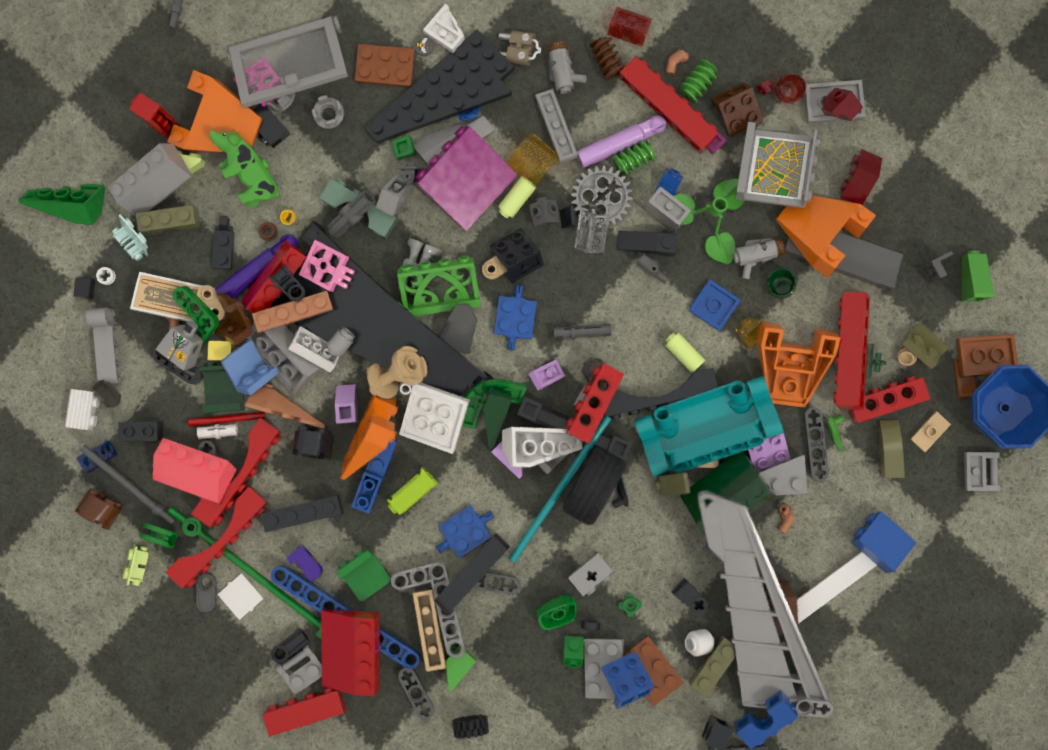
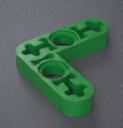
[173,286,219,347]

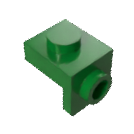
[563,636,584,668]

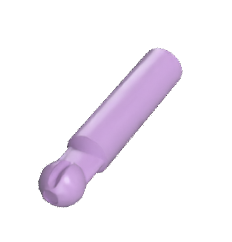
[577,115,666,169]

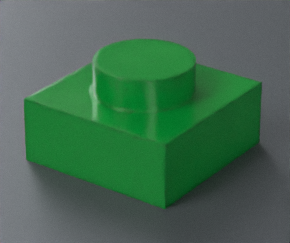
[392,135,416,160]

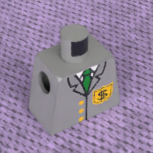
[156,321,203,371]

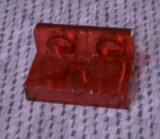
[607,7,652,47]

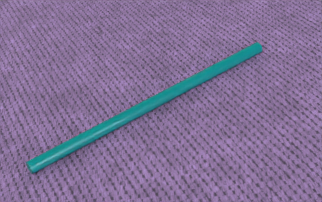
[509,415,611,563]

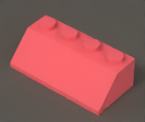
[153,438,237,504]

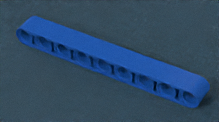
[271,565,421,669]

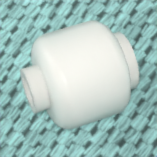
[685,629,715,656]

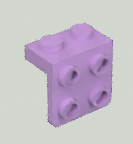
[748,433,790,471]

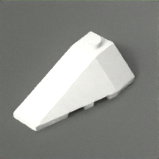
[502,427,583,467]

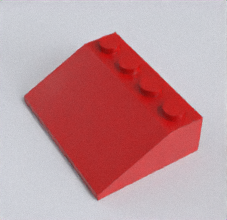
[321,609,380,696]

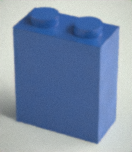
[851,511,917,573]

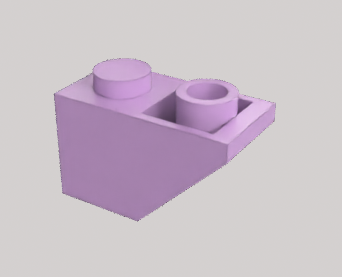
[335,384,359,424]

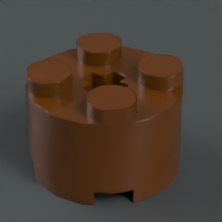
[75,488,123,530]

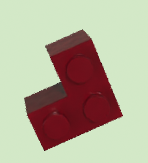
[840,149,882,205]

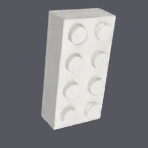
[288,326,339,372]

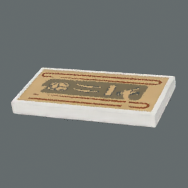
[130,272,215,326]

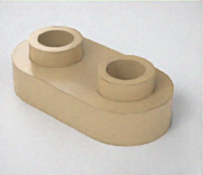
[482,256,506,280]
[196,285,224,322]

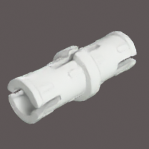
[197,424,238,439]

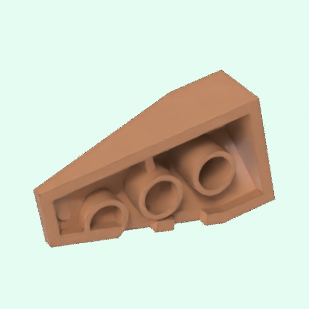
[245,384,327,429]

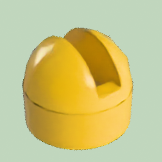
[280,209,297,225]

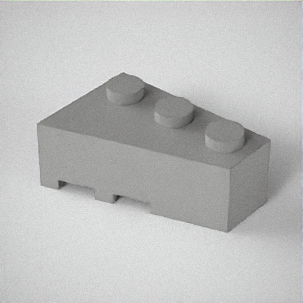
[758,455,807,495]

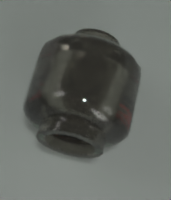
[581,357,605,387]

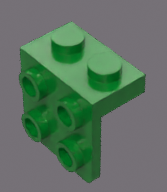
[336,548,391,602]

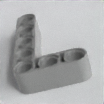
[391,563,466,659]

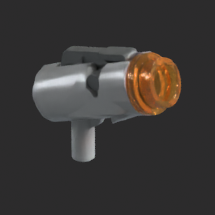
[548,42,586,94]
[732,238,785,279]

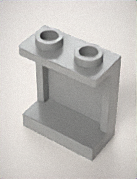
[644,186,691,234]

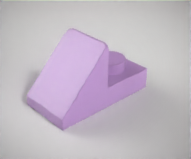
[529,360,565,390]

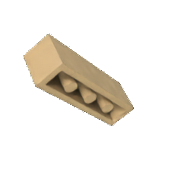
[413,588,446,672]

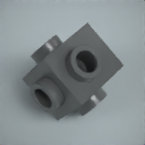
[529,197,560,227]

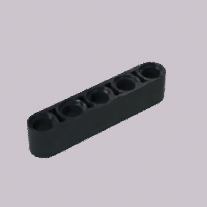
[434,533,510,615]

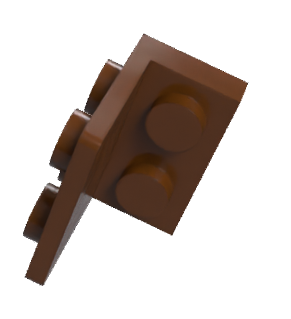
[711,82,763,137]

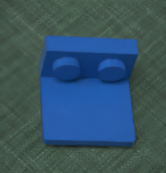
[601,652,654,709]

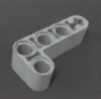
[85,307,122,385]

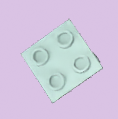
[112,215,148,261]

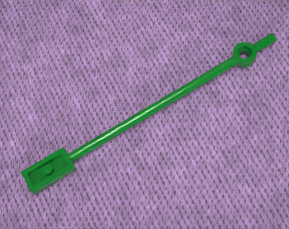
[167,506,322,640]

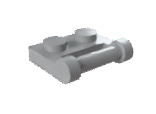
[964,452,1000,491]
[276,644,322,695]

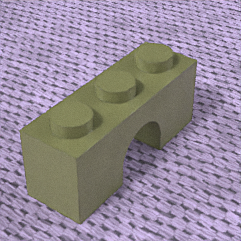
[136,205,200,236]
[688,635,736,697]

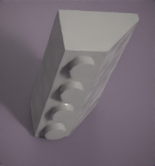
[108,143,193,217]
[243,322,321,396]

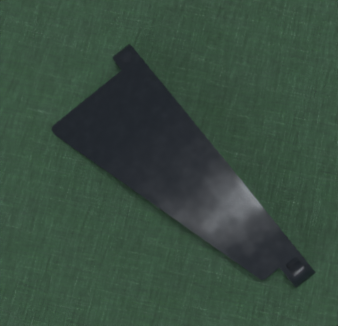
[271,221,494,396]

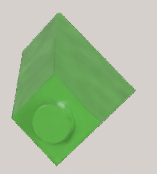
[962,251,994,302]

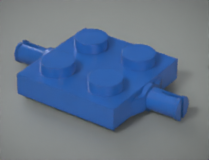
[493,285,537,350]
[436,505,495,559]

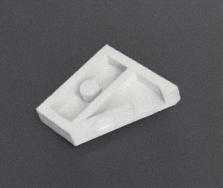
[423,4,465,53]

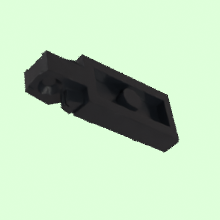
[212,216,234,270]

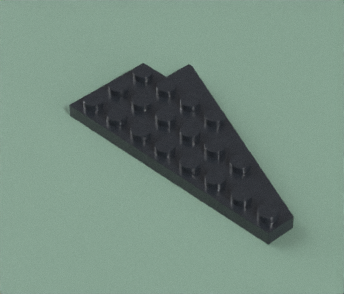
[365,29,515,143]

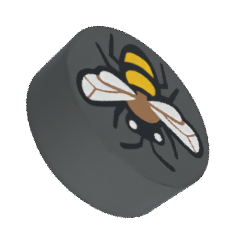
[414,36,433,56]

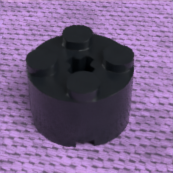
[292,426,334,460]

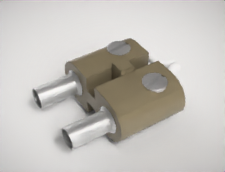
[499,30,541,66]

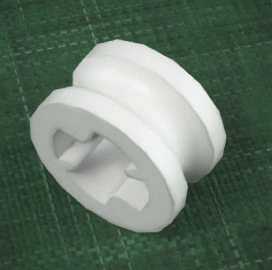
[96,267,116,285]

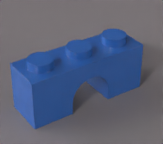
[735,691,798,749]

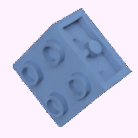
[221,340,279,396]

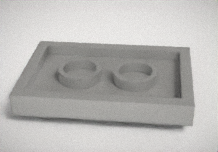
[804,80,866,123]
[584,638,624,699]

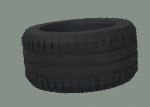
[562,447,626,525]

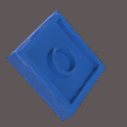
[688,279,741,332]

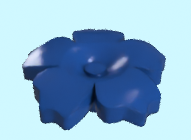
[459,107,481,121]

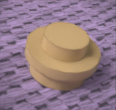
[897,347,917,366]

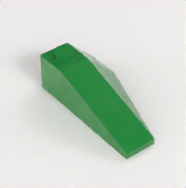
[18,184,105,225]

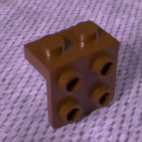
[214,292,254,346]

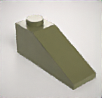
[655,473,690,495]

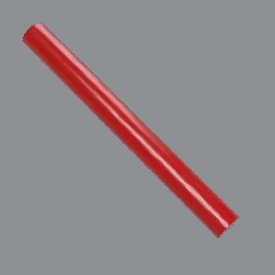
[188,411,266,427]

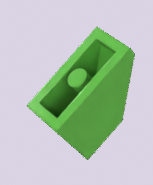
[446,644,477,692]

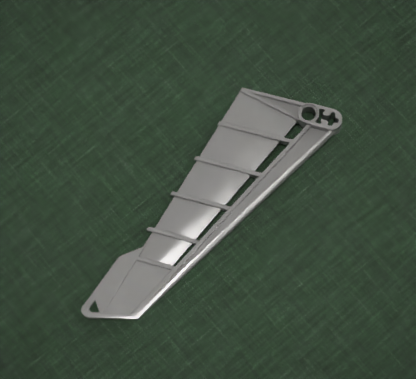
[698,491,833,718]

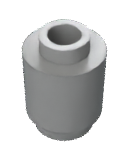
[327,327,355,357]

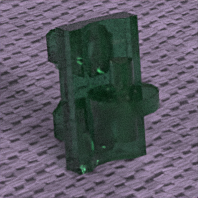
[865,343,887,380]

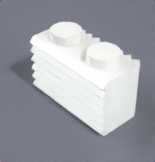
[65,389,100,430]

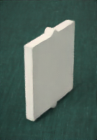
[217,573,264,620]

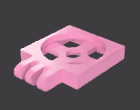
[299,240,355,292]

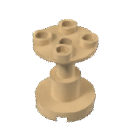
[367,346,427,399]

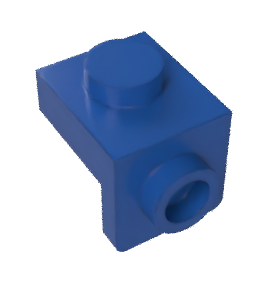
[654,168,683,196]

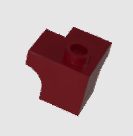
[821,88,863,121]

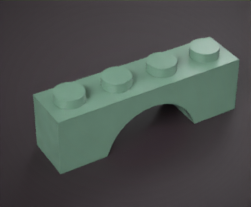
[319,179,398,240]

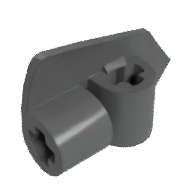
[438,303,477,354]

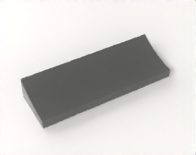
[782,232,904,291]

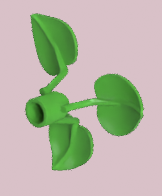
[673,179,744,265]

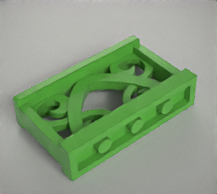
[397,256,481,316]

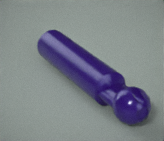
[215,234,298,299]

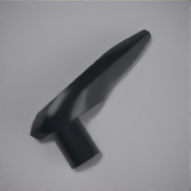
[612,478,629,509]

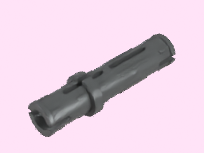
[553,324,611,340]

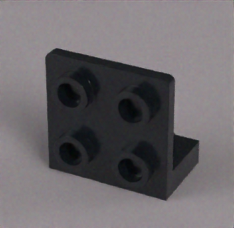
[490,228,544,284]

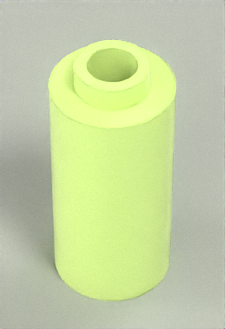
[498,176,536,218]
[665,333,705,373]

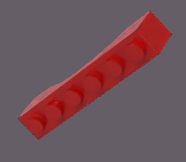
[191,418,281,528]
[165,487,268,589]

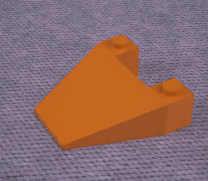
[167,70,263,154]
[776,195,876,278]
[756,321,841,408]
[341,395,398,480]

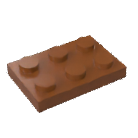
[355,44,415,87]
[956,334,1018,377]
[624,636,684,707]

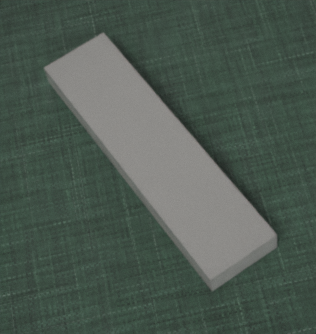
[535,89,578,164]

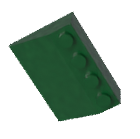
[680,452,776,539]

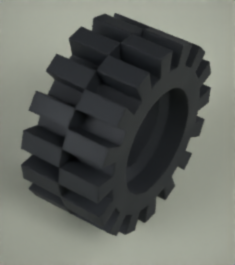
[452,714,489,739]

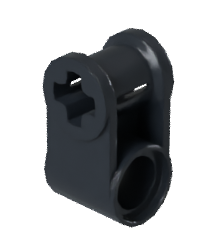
[269,264,305,301]
[671,578,708,614]

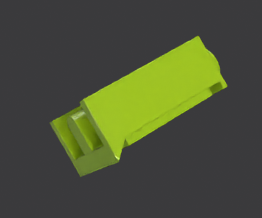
[387,467,438,515]

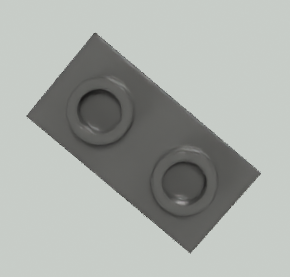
[399,164,425,189]

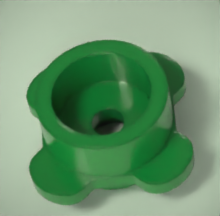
[619,593,642,617]

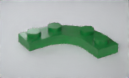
[462,379,527,429]

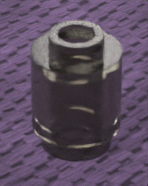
[92,380,121,408]

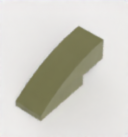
[879,420,904,478]

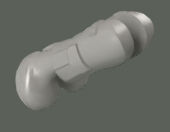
[398,238,442,296]

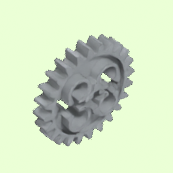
[571,165,633,228]

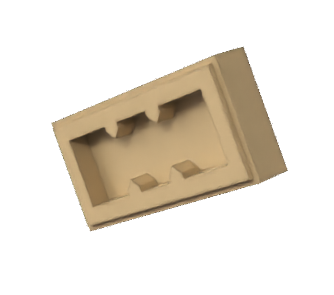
[909,411,951,452]

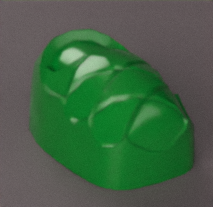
[536,594,577,630]

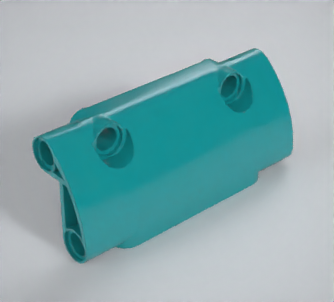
[634,376,784,477]

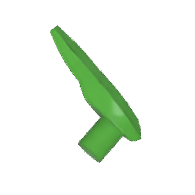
[828,414,844,452]

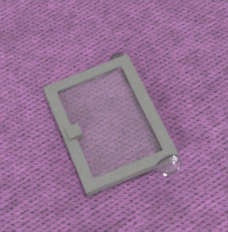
[226,15,348,108]

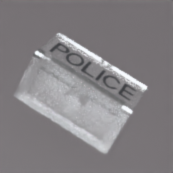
[574,211,610,253]

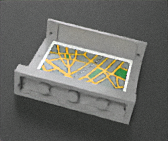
[736,122,820,208]

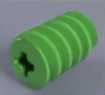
[679,59,718,103]
[612,140,656,175]

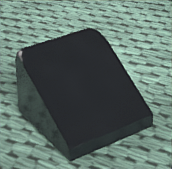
[560,206,576,229]
[73,278,95,299]

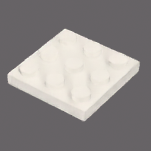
[399,382,470,454]

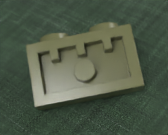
[902,323,948,369]

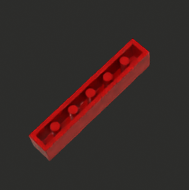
[619,56,718,154]
[833,292,870,410]

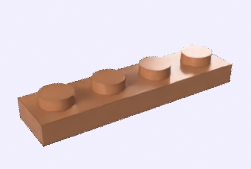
[252,291,333,333]

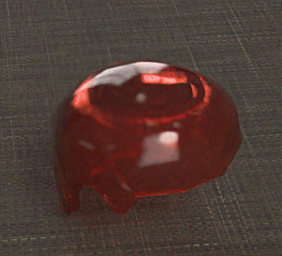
[775,74,807,104]

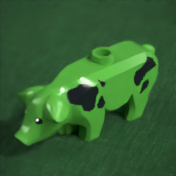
[209,129,280,208]

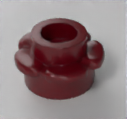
[757,79,775,95]

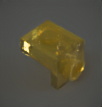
[736,318,761,348]

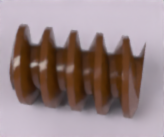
[589,37,625,80]

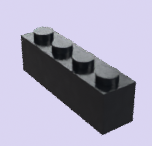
[261,495,344,532]

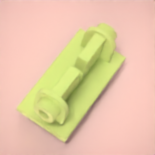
[123,544,149,586]

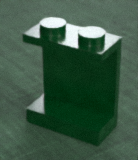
[199,363,245,414]

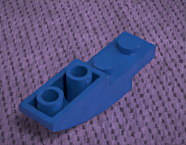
[351,439,398,514]

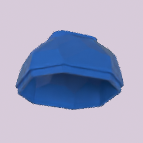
[970,365,1048,449]

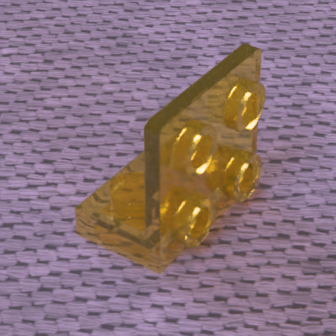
[507,133,559,186]

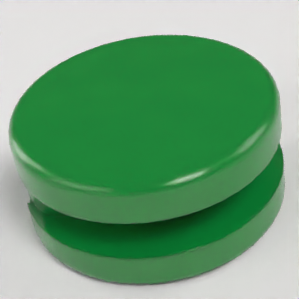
[139,522,179,549]

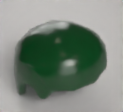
[767,267,797,299]

